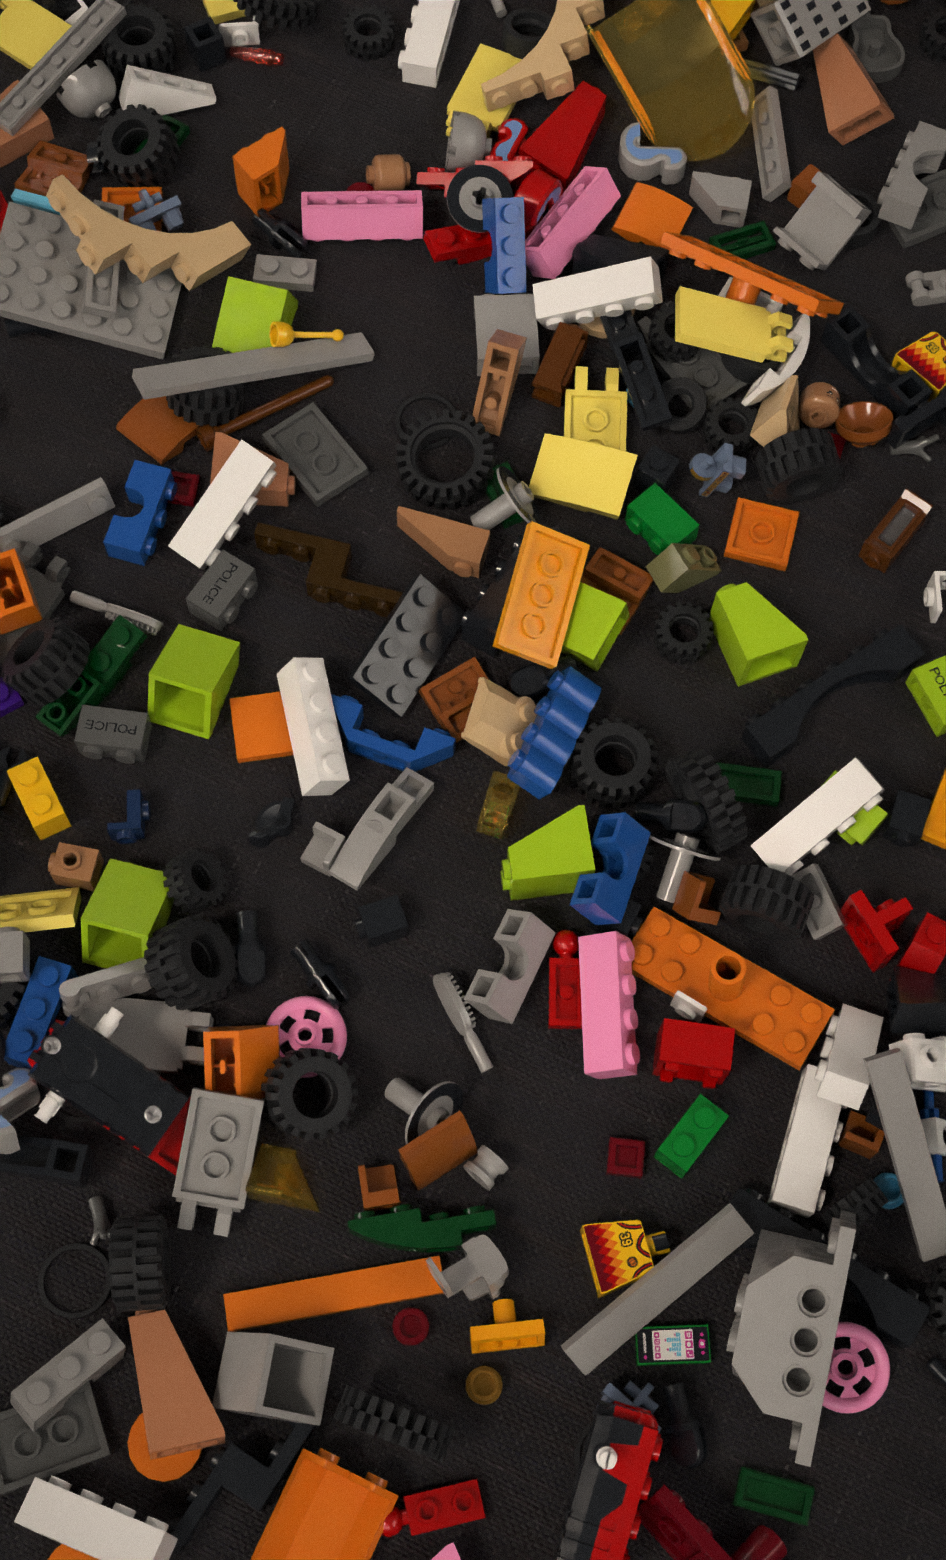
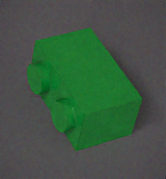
[625,483,699,555]
[654,1094,729,1179]

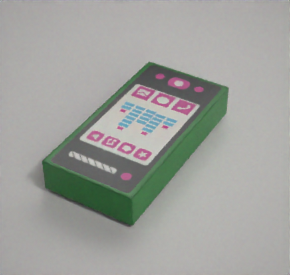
[634,1324,711,1366]

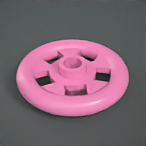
[266,996,347,1078]
[822,1322,890,1414]

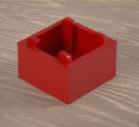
[652,1018,735,1089]

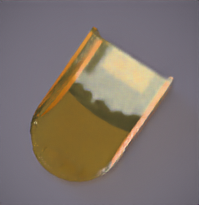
[584,0,755,162]

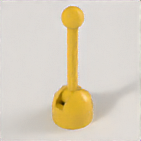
[269,321,344,347]

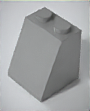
[212,1332,335,1426]

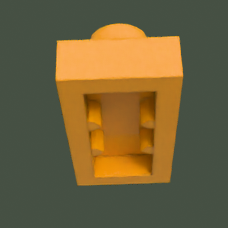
[470,1299,545,1354]

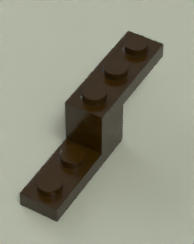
[254,523,403,618]

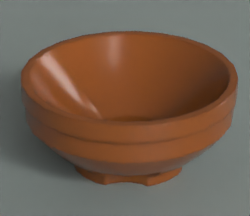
[835,401,893,448]

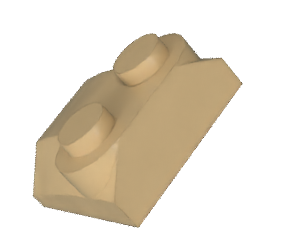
[461,677,537,766]

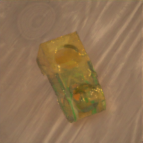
[476,771,522,840]

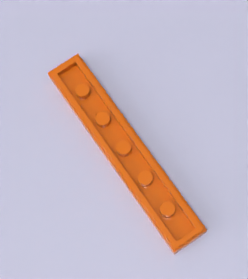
[223,1255,444,1332]

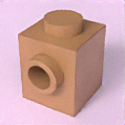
[48,842,104,892]

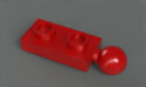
[548,929,582,1029]
[382,1479,486,1537]

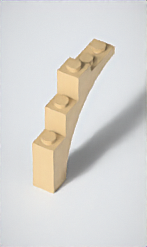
[481,0,605,112]
[46,174,251,291]

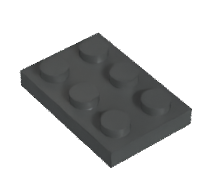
[262,402,368,507]

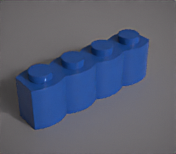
[507,666,601,800]

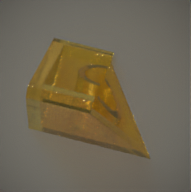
[245,1144,319,1212]

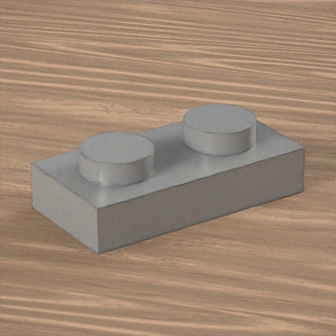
[253,254,317,292]
[792,864,847,940]

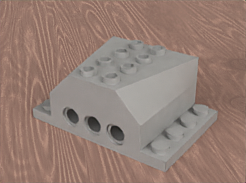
[726,1210,856,1467]

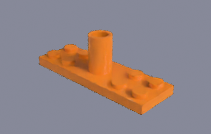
[660,232,844,318]
[631,907,835,1071]

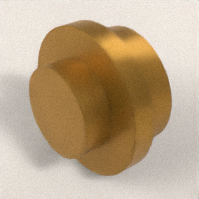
[466,1366,503,1405]

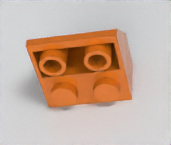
[232,127,290,217]
[0,548,43,635]
[203,1025,280,1099]

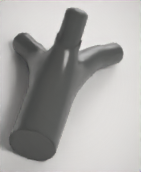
[889,434,940,462]
[88,1196,112,1246]

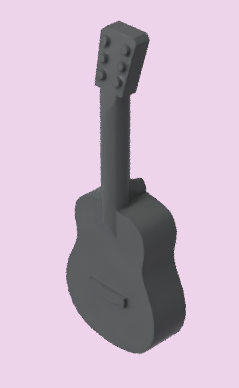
[848,11,905,83]

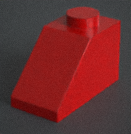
[889,912,946,981]

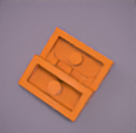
[611,182,693,251]

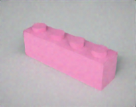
[525,166,621,279]
[301,190,423,242]
[578,931,640,1080]

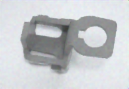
[425,1235,509,1301]

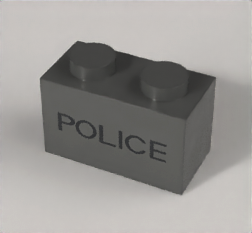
[186,550,258,631]
[74,705,152,764]

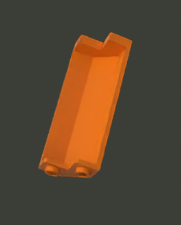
[250,1448,399,1560]

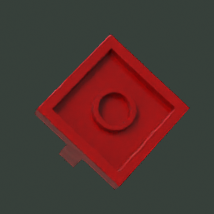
[841,890,913,973]

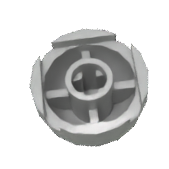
[56,60,117,119]
[445,111,492,173]

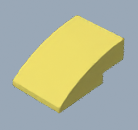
[529,434,638,520]

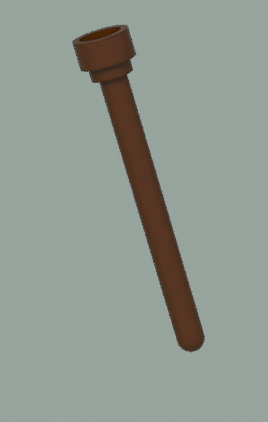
[196,375,334,452]

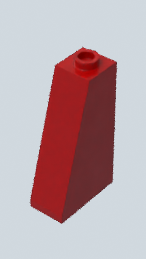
[518,80,607,189]

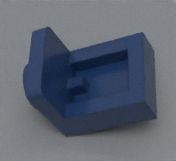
[107,790,151,844]

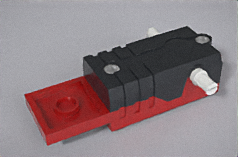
[27,1007,191,1176]
[553,1400,663,1560]

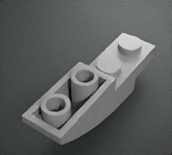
[329,767,434,891]

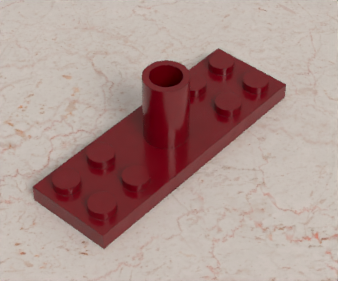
[637,1484,787,1560]

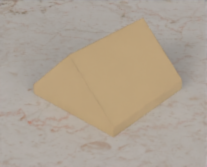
[750,375,800,447]

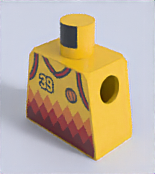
[891,332,946,401]
[580,1220,670,1298]

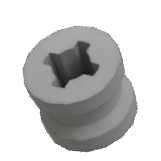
[463,1145,509,1191]

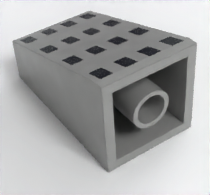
[750,0,871,66]

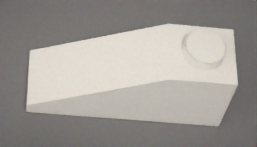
[118,65,216,115]

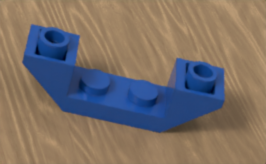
[331,694,456,772]

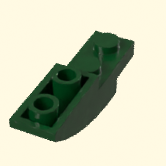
[36,615,148,737]
[348,1204,496,1253]

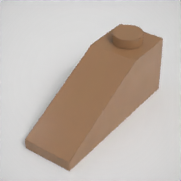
[472,329,527,436]
[397,506,491,578]

